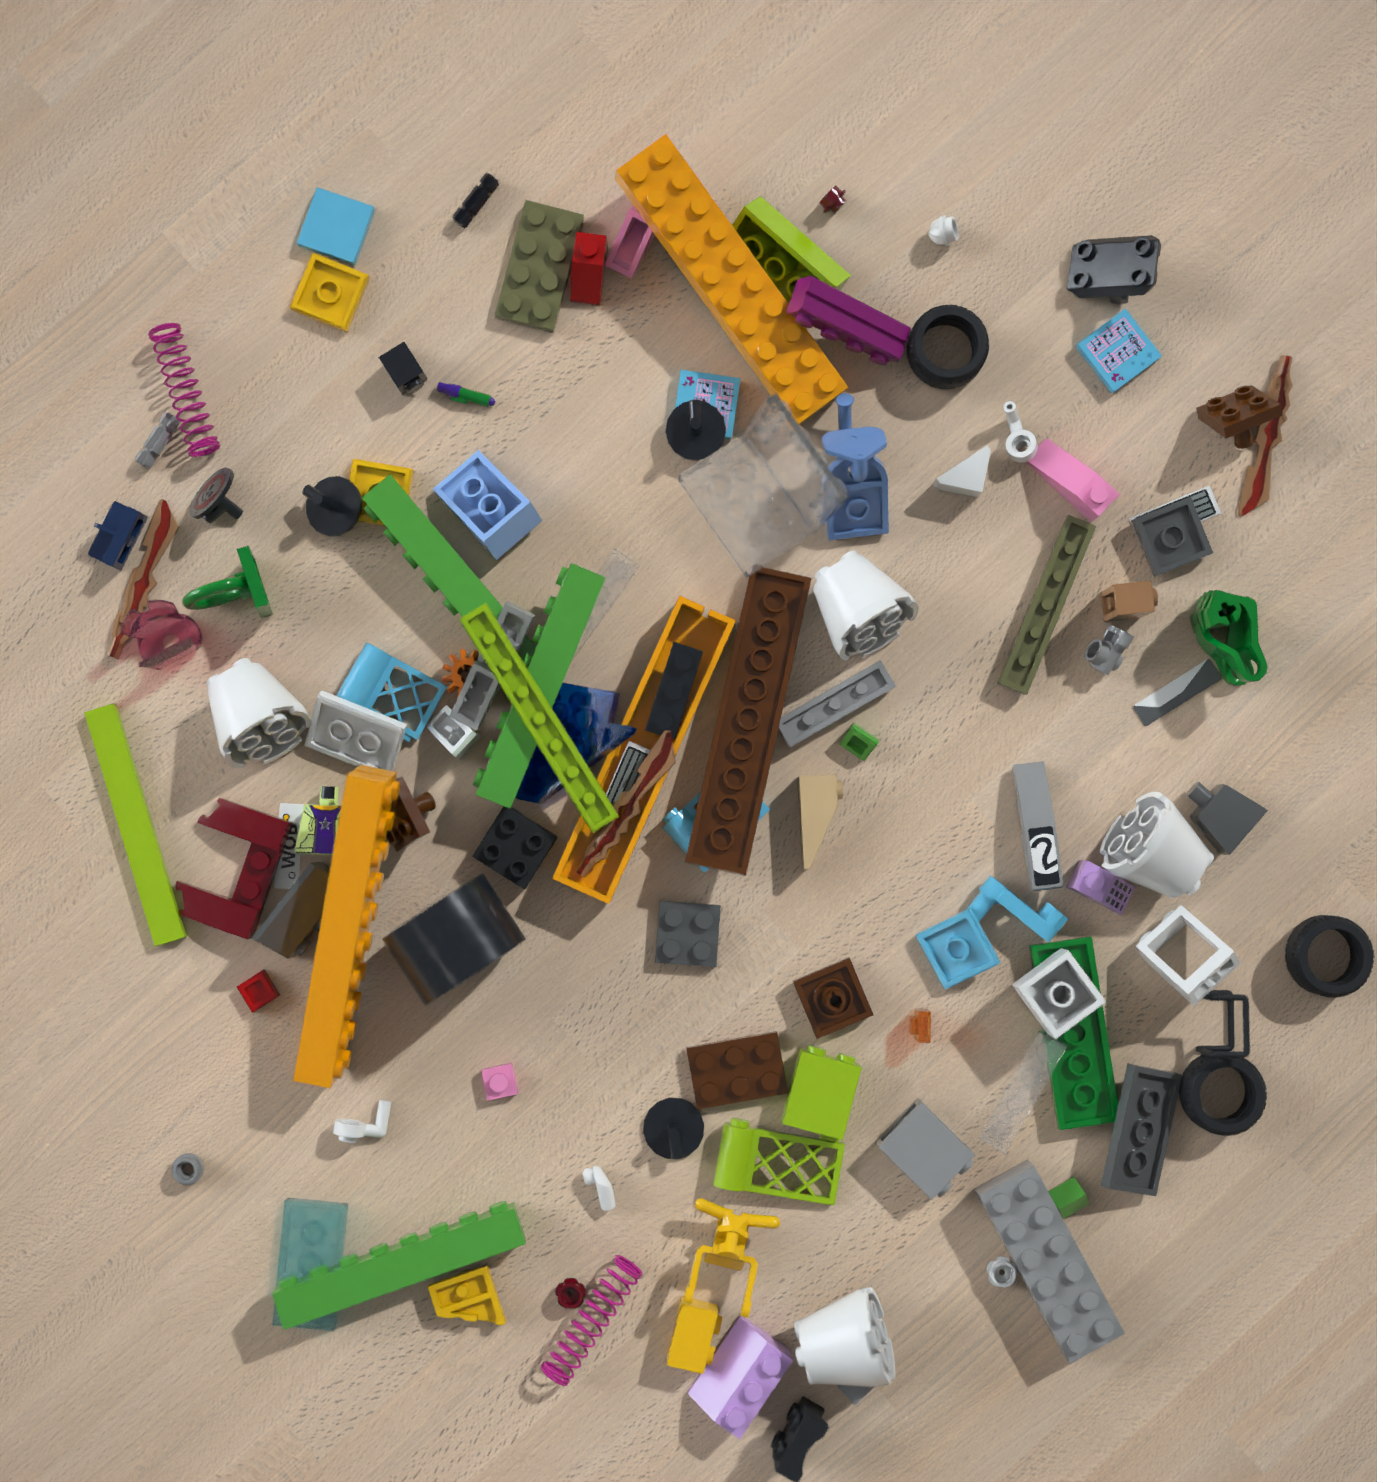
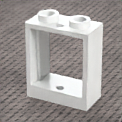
[1136,905,1240,1006]

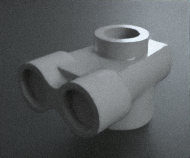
[1085,624,1134,675]

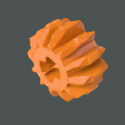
[442,649,479,698]

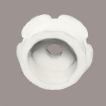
[987,1256,1017,1288]

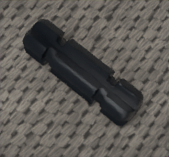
[452,173,499,228]

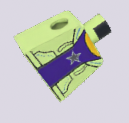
[295,786,341,855]

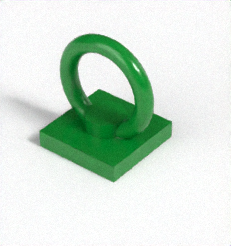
[182,546,273,618]

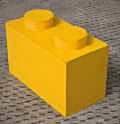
[667,1296,722,1374]

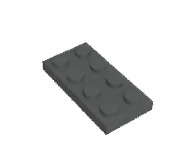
[1101,1063,1183,1196]

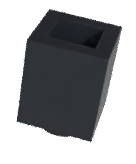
[378,342,427,395]

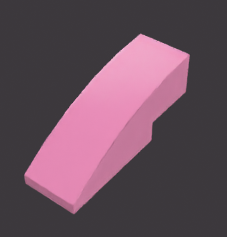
[605,205,655,279]

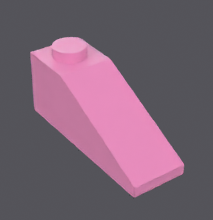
[1026,438,1120,522]

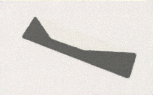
[1133,659,1222,726]

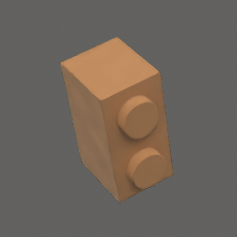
[1100,580,1158,622]

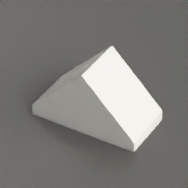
[933,445,991,498]
[426,705,481,759]

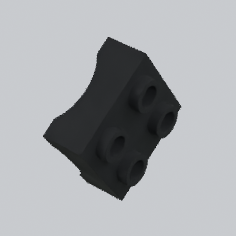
[472,806,558,889]
[771,1396,829,1482]

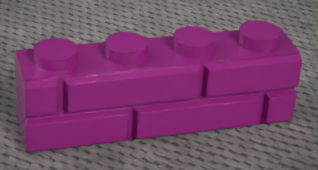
[786,276,911,365]

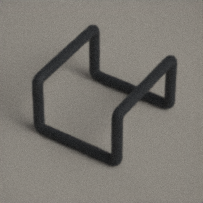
[1196,990,1250,1058]

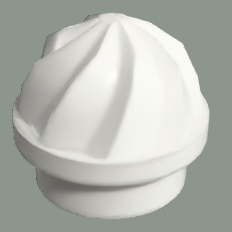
[928,215,959,246]

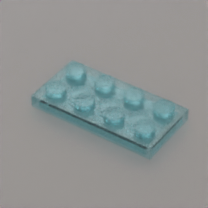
[272,1198,348,1331]

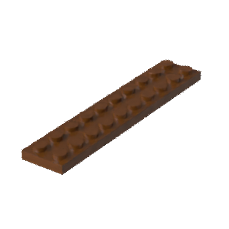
[685,565,811,876]

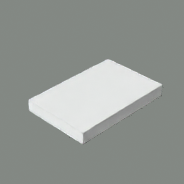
[304,691,408,771]

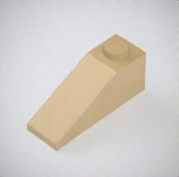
[797,774,843,869]

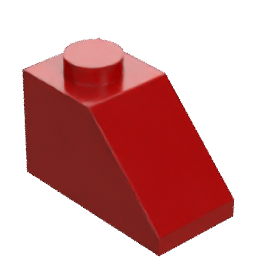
[570,232,608,306]

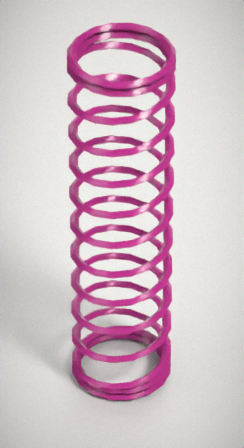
[148,323,221,457]
[540,1255,643,1386]

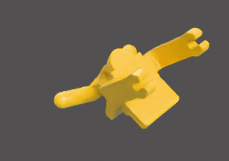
[683,1198,780,1318]

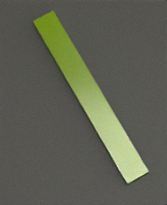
[459,603,619,833]
[84,703,187,946]

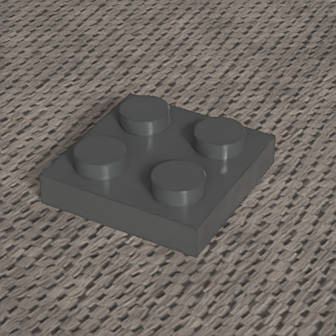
[1131,497,1213,577]
[655,901,721,967]

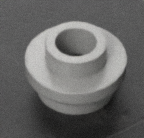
[172,1153,204,1185]

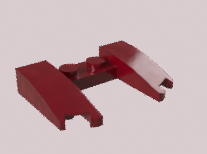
[175,798,293,940]

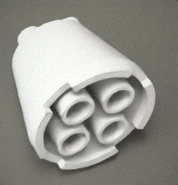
[813,550,919,661]
[206,658,312,769]
[1100,792,1214,898]
[794,1287,895,1387]

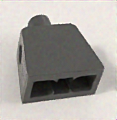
[1186,782,1268,855]

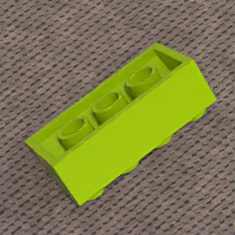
[732,196,851,329]

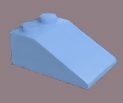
[433,450,542,560]

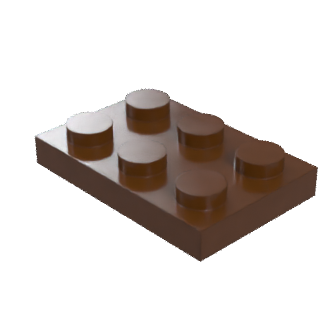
[686,1031,788,1109]

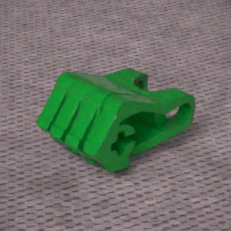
[1190,590,1268,686]

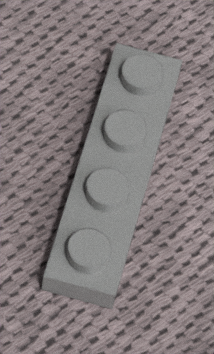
[778,660,896,748]

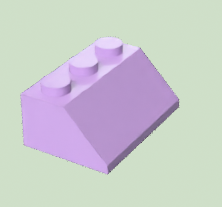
[688,1315,793,1439]

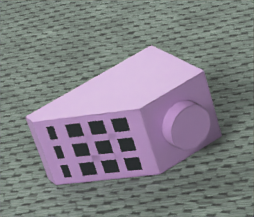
[1066,860,1135,915]

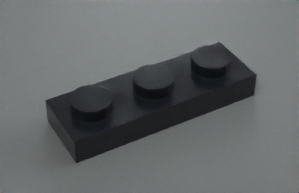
[645,642,704,740]

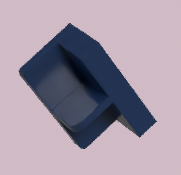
[88,501,148,571]

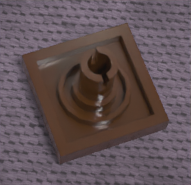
[1196,385,1283,449]
[386,776,436,852]
[793,957,874,1039]

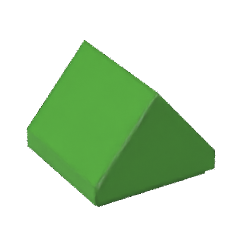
[839,722,879,761]
[1048,1176,1090,1219]

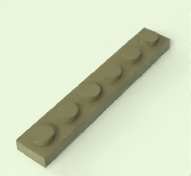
[997,515,1096,695]

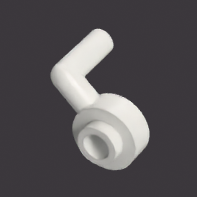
[1003,401,1038,463]
[333,1100,391,1143]

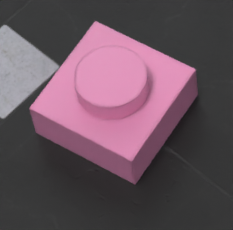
[481,1062,519,1101]

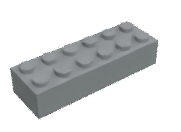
[974,1160,1125,1364]

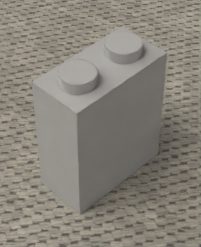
[875,1098,975,1200]

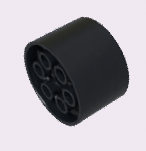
[382,874,526,1006]

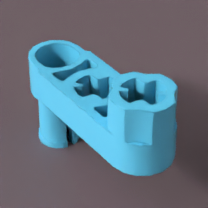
[967,875,1068,943]

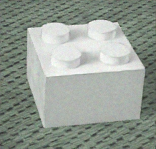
[1012,948,1106,1039]

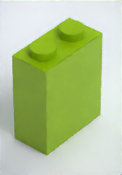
[781,1045,862,1140]

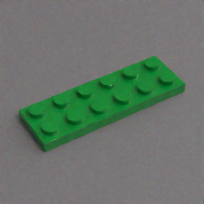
[1029,936,1118,1130]

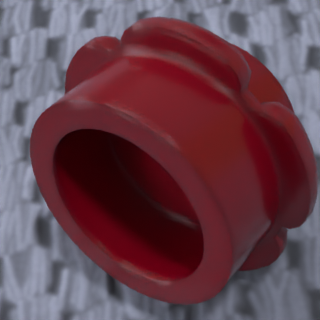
[819,185,847,214]
[555,1278,586,1309]

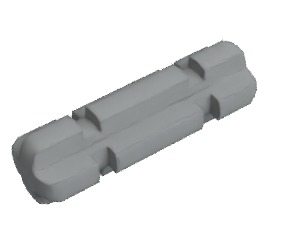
[135,412,180,469]

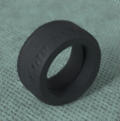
[906,304,989,389]
[1285,915,1374,998]
[1179,1051,1267,1136]

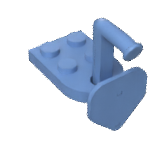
[822,393,889,540]

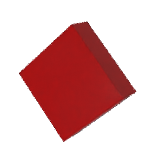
[236,970,281,1013]

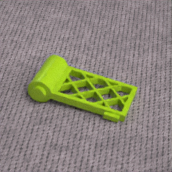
[713,1118,845,1205]

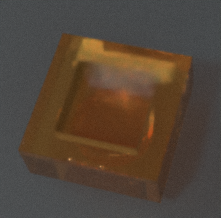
[909,1008,931,1043]

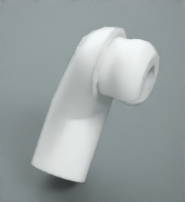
[583,1165,616,1211]

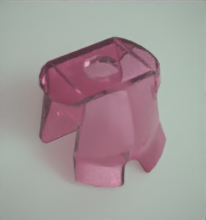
[121,600,202,670]

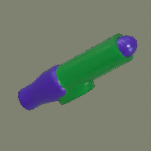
[437,382,496,407]

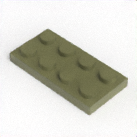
[495,200,585,333]

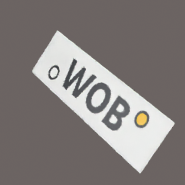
[274,803,304,889]

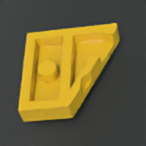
[428,1264,507,1325]

